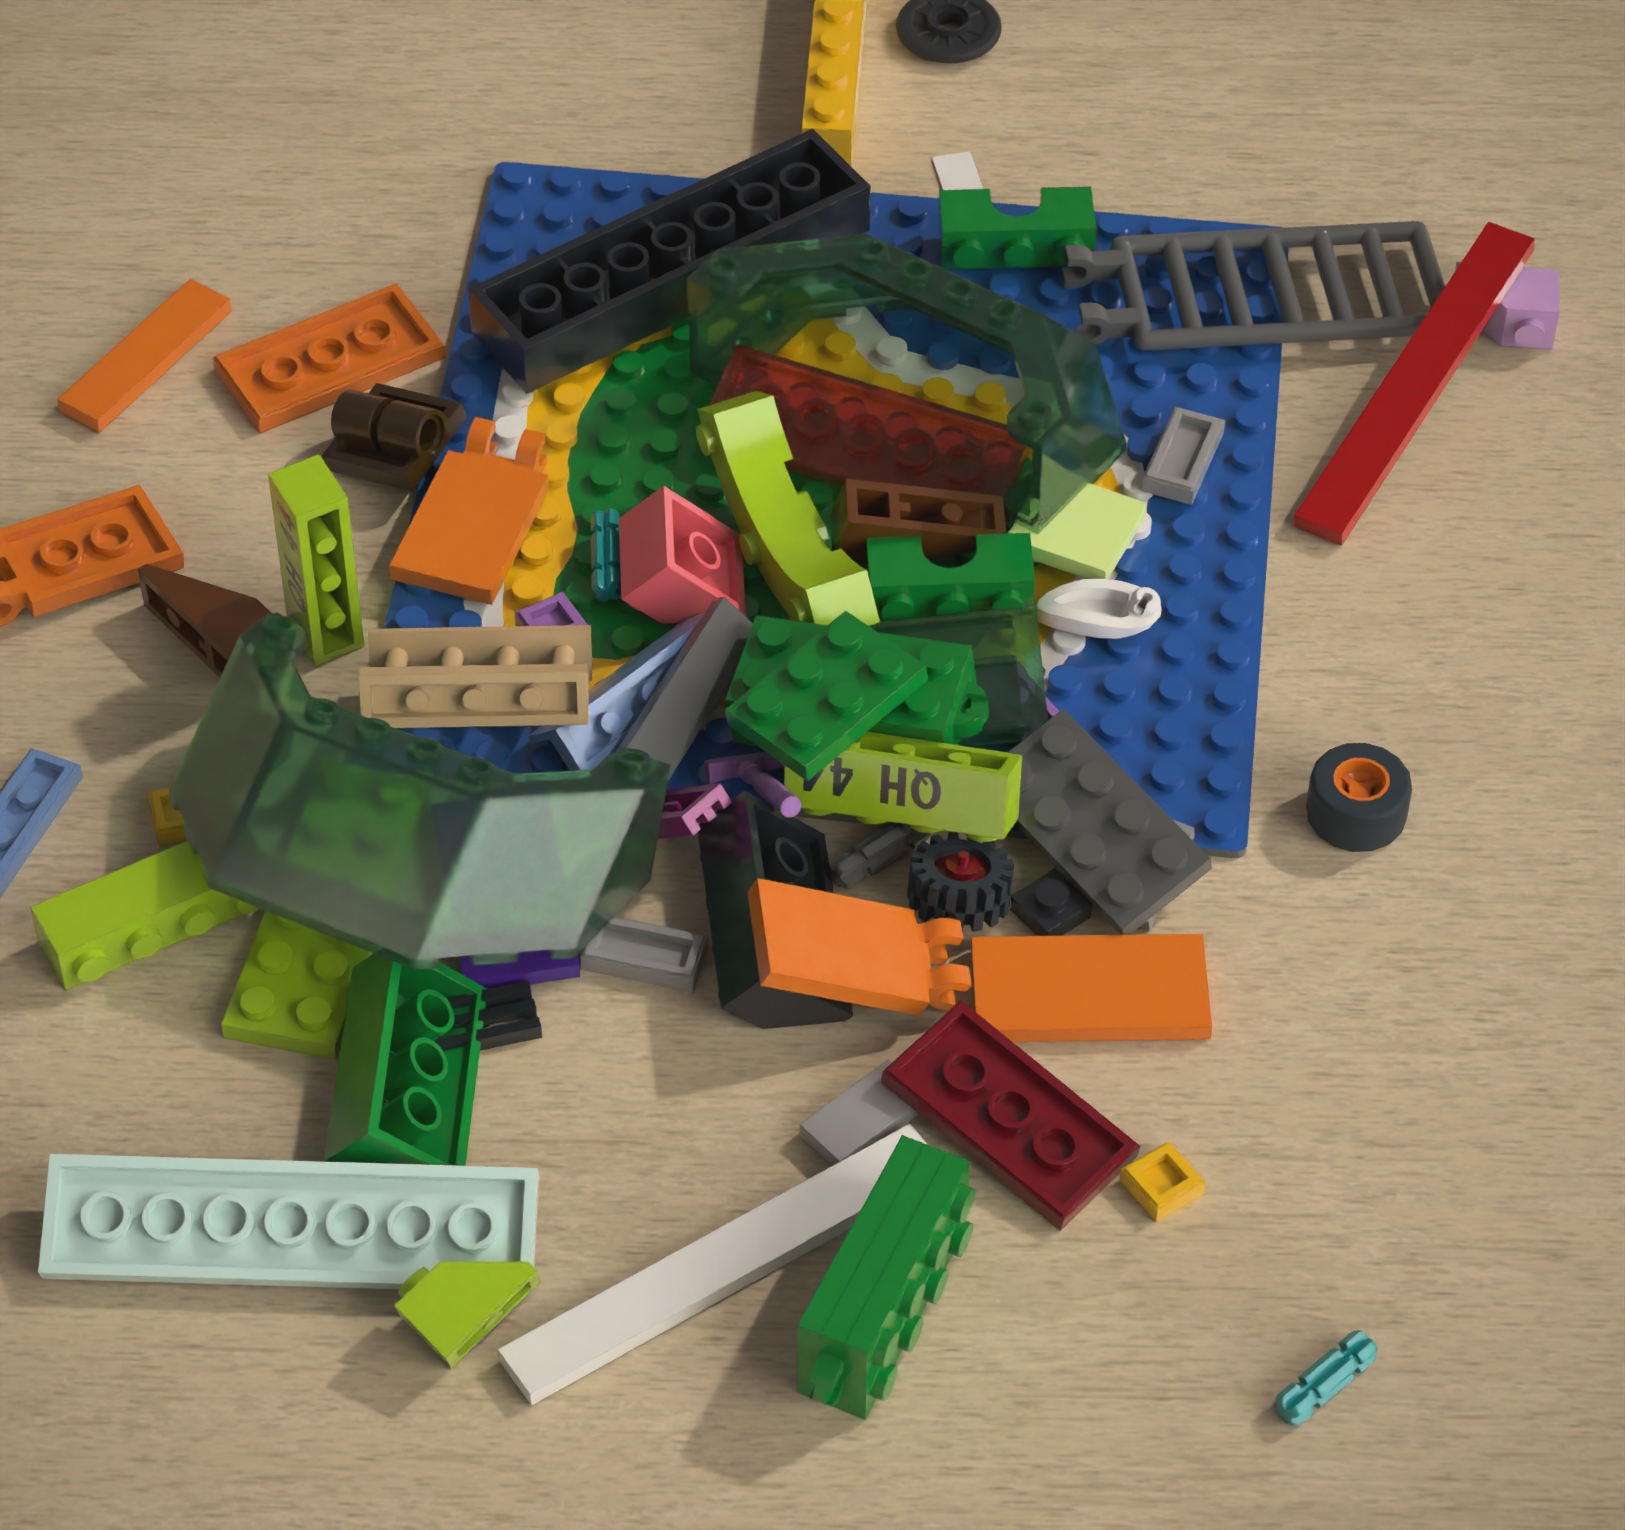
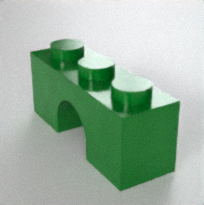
[938,186,1096,269]
[866,533,1035,623]

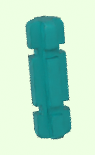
[591,508,621,602]
[1274,1330,1378,1426]

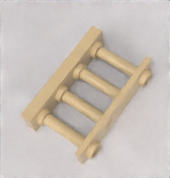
[359,625,593,729]

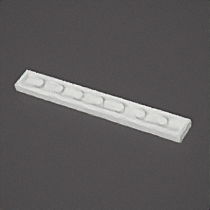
[498,1124,927,1406]

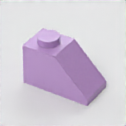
[1455,262,1559,350]

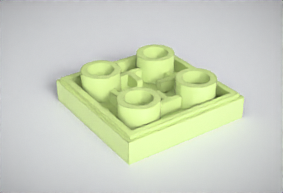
[1009,469,1147,579]

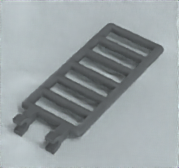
[1061,221,1445,351]

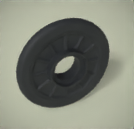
[896,0,1002,63]

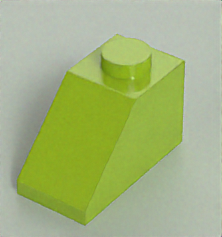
[394,1261,541,1369]

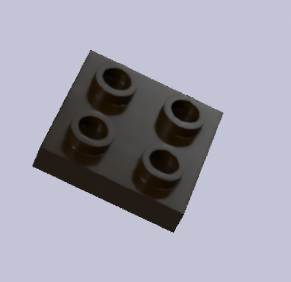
[321,383,467,491]

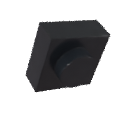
[1010,868,1092,936]

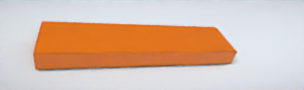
[57,278,232,433]

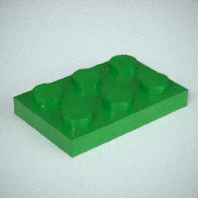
[725,611,928,782]

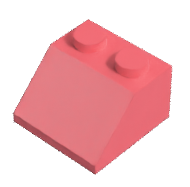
[619,486,746,624]

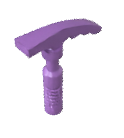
[705,752,801,817]

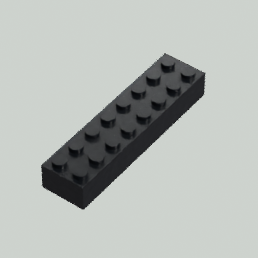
[468,128,871,394]

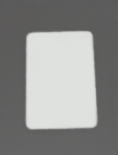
[933,152,983,190]

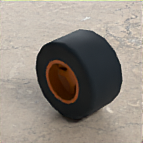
[1306,743,1412,852]

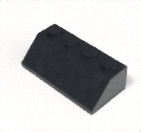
[698,791,853,1029]

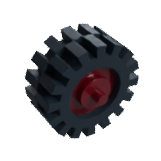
[907,832,1014,932]

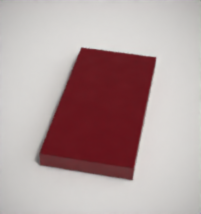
[880,1000,1141,1231]

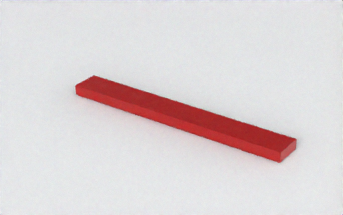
[1294,221,1535,546]

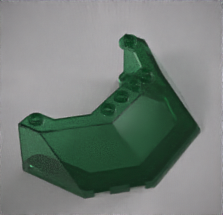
[687,233,1127,534]
[169,613,670,970]

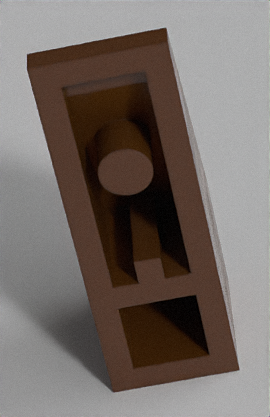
[830,478,1006,564]
[138,564,294,698]

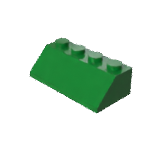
[323,938,487,1166]

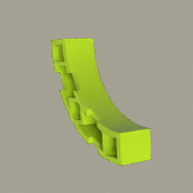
[696,391,880,626]

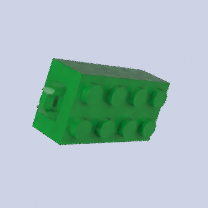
[725,616,989,746]
[797,1135,975,1420]

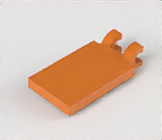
[389,417,549,605]
[0,484,184,627]
[748,878,972,1016]

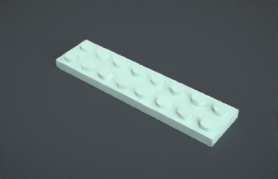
[38,1154,539,1294]

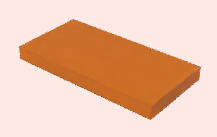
[212,283,445,434]
[971,934,1212,1042]

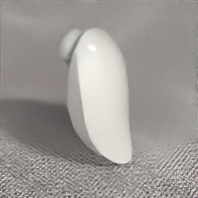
[1036,579,1162,639]

